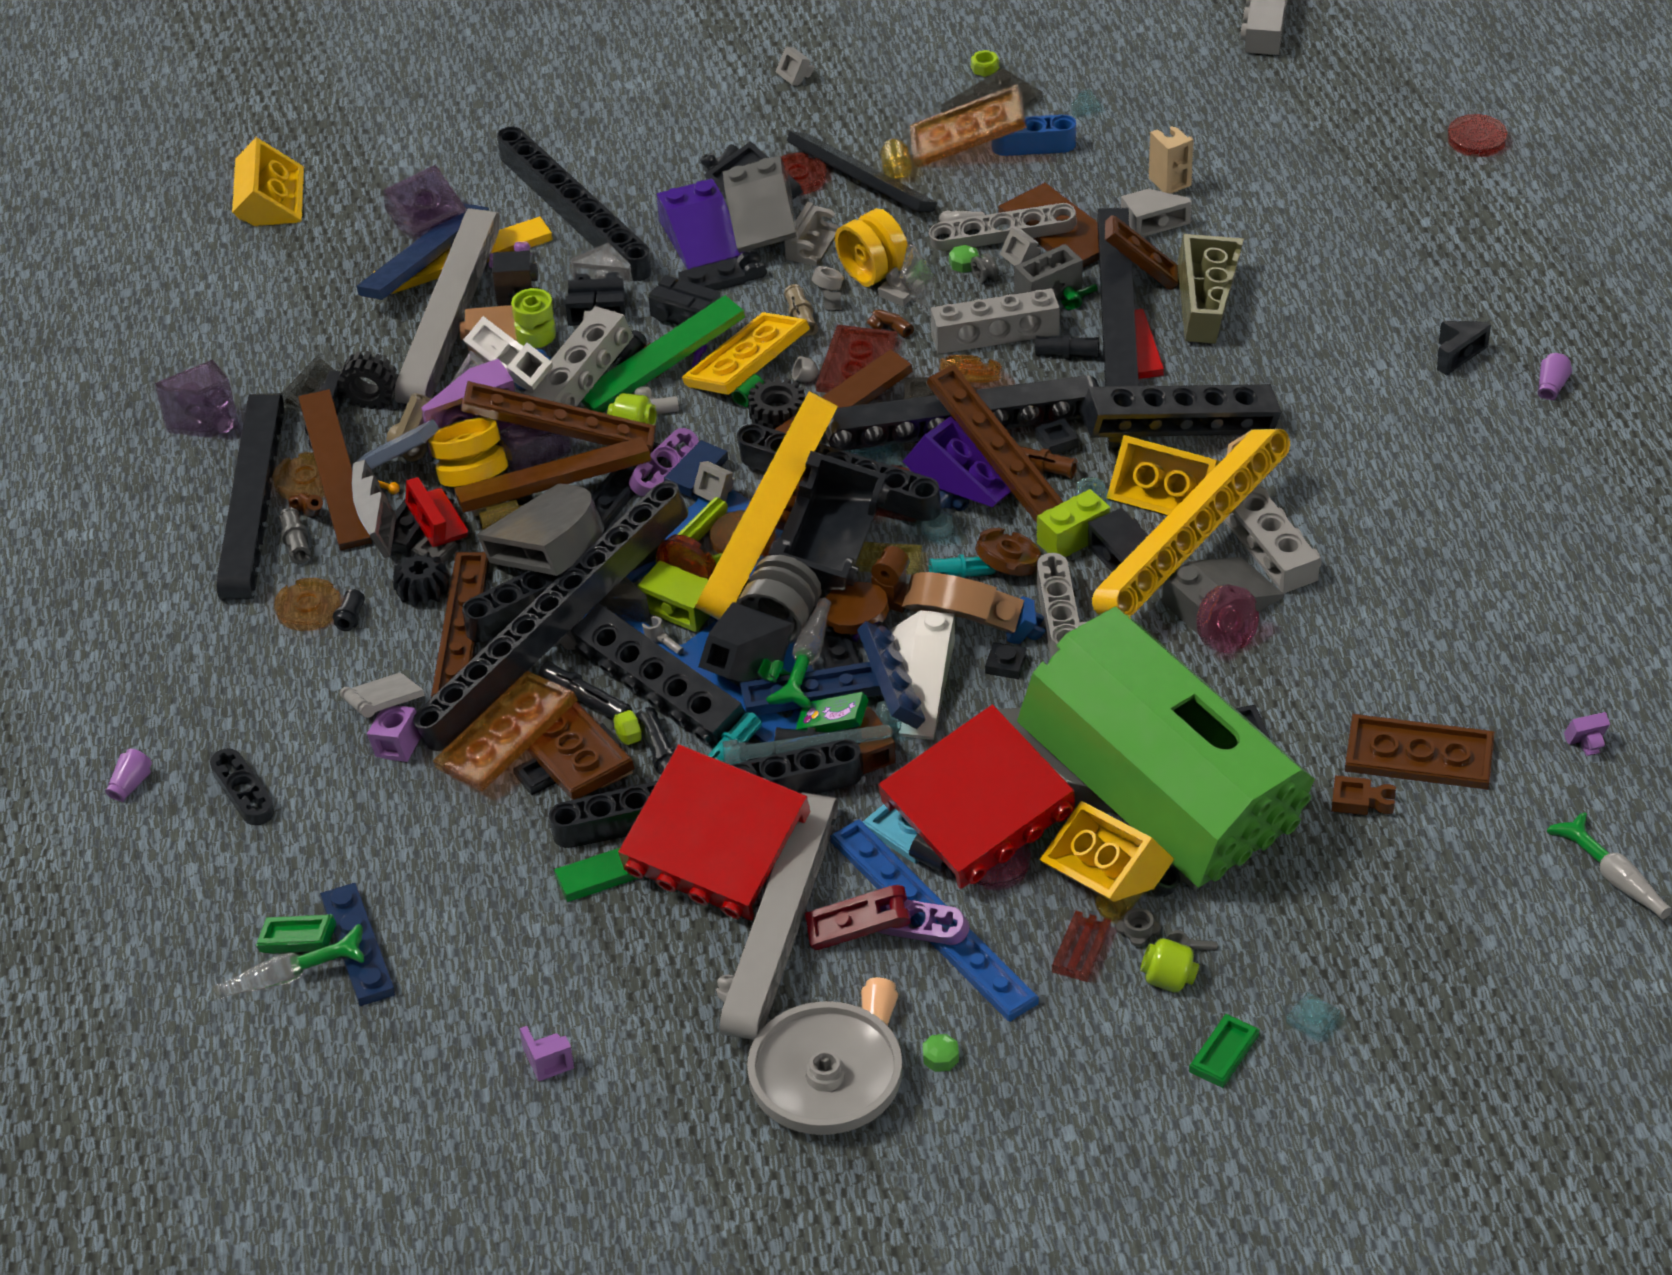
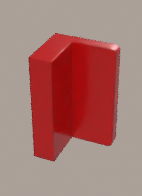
[405,477,468,548]

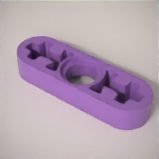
[629,428,699,497]
[878,900,970,945]

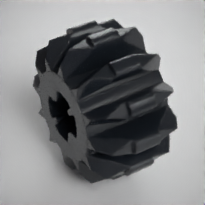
[392,552,450,607]

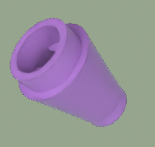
[1538,353,1572,401]
[105,749,152,802]

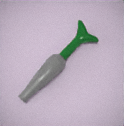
[1547,812,1672,919]

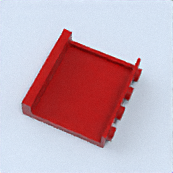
[878,704,1075,890]
[618,744,811,921]

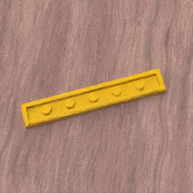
[373,216,553,294]

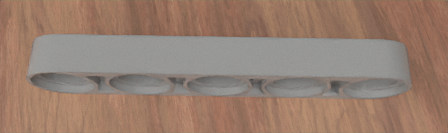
[929,203,1077,251]

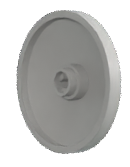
[747,1001,902,1135]

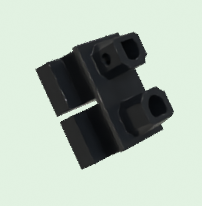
[565,272,626,326]

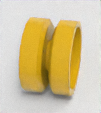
[835,208,910,287]
[428,418,508,487]

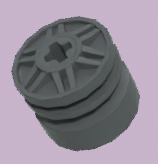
[737,555,821,645]

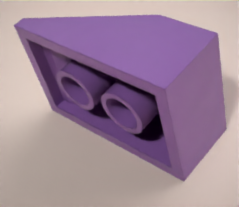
[422,358,520,457]

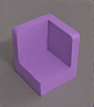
[520,1026,574,1081]

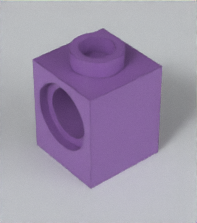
[367,706,421,762]

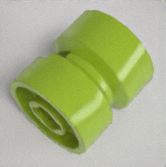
[511,288,556,348]

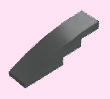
[352,459,397,558]

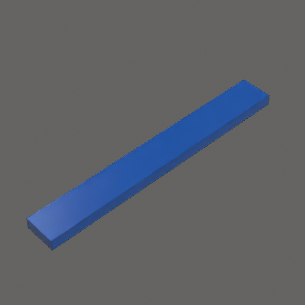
[830,819,1039,1022]

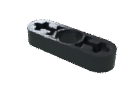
[210,748,274,825]

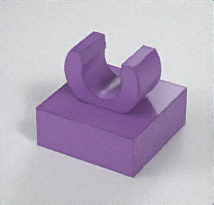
[1564,712,1610,756]

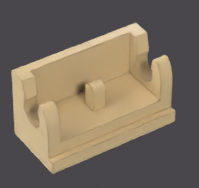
[1149,126,1194,194]

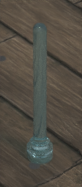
[723,725,893,765]

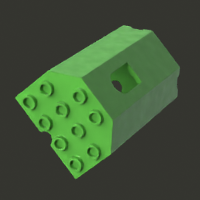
[1017,606,1315,888]

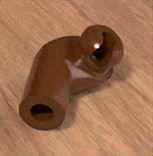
[867,309,914,338]
[288,493,323,518]

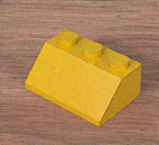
[232,137,304,226]
[1106,435,1221,515]
[1039,801,1175,902]

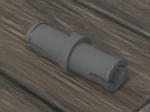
[279,508,311,564]

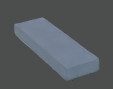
[351,419,439,471]

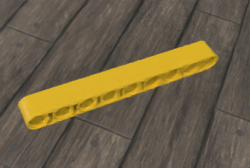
[695,391,838,620]
[1092,429,1290,616]

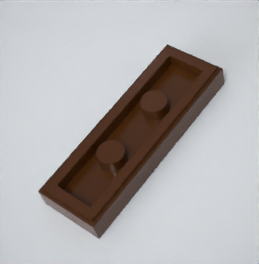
[1105,215,1178,289]

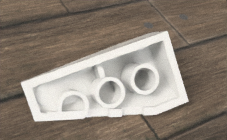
[889,610,955,740]

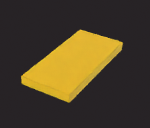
[682,312,810,395]

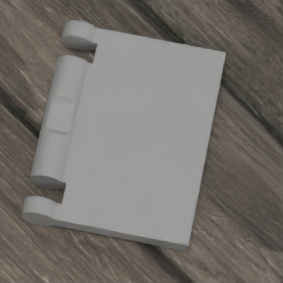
[340,672,425,718]

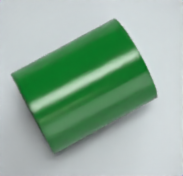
[731,374,764,407]

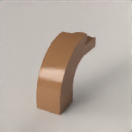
[902,572,1024,634]

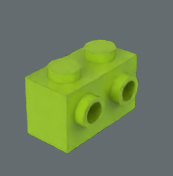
[1037,489,1111,557]
[637,561,710,632]

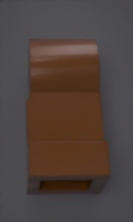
[871,546,910,613]
[846,707,896,774]

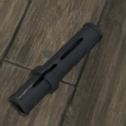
[538,661,632,720]
[636,707,675,774]

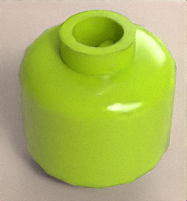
[607,393,657,425]
[1140,938,1199,993]

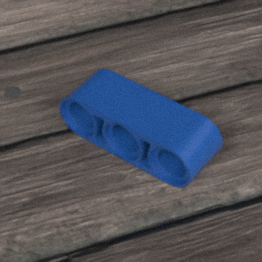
[991,115,1076,156]

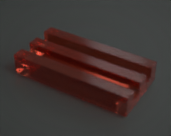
[1052,910,1111,982]

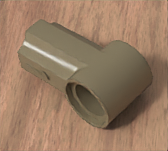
[386,393,431,462]

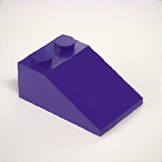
[656,178,744,270]
[902,416,1011,507]

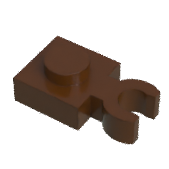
[1331,775,1396,815]

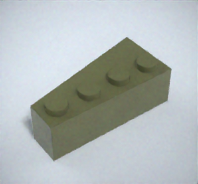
[1177,234,1244,344]

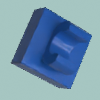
[1006,596,1045,644]

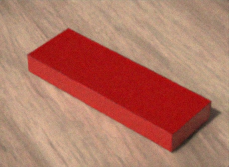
[1134,308,1164,379]

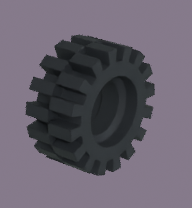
[337,351,399,409]
[748,377,805,429]

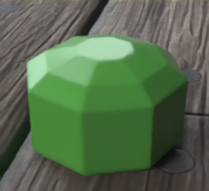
[949,245,979,273]
[922,1034,959,1072]

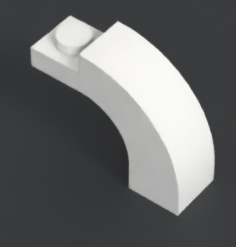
[463,316,553,392]

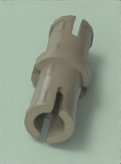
[784,284,818,337]

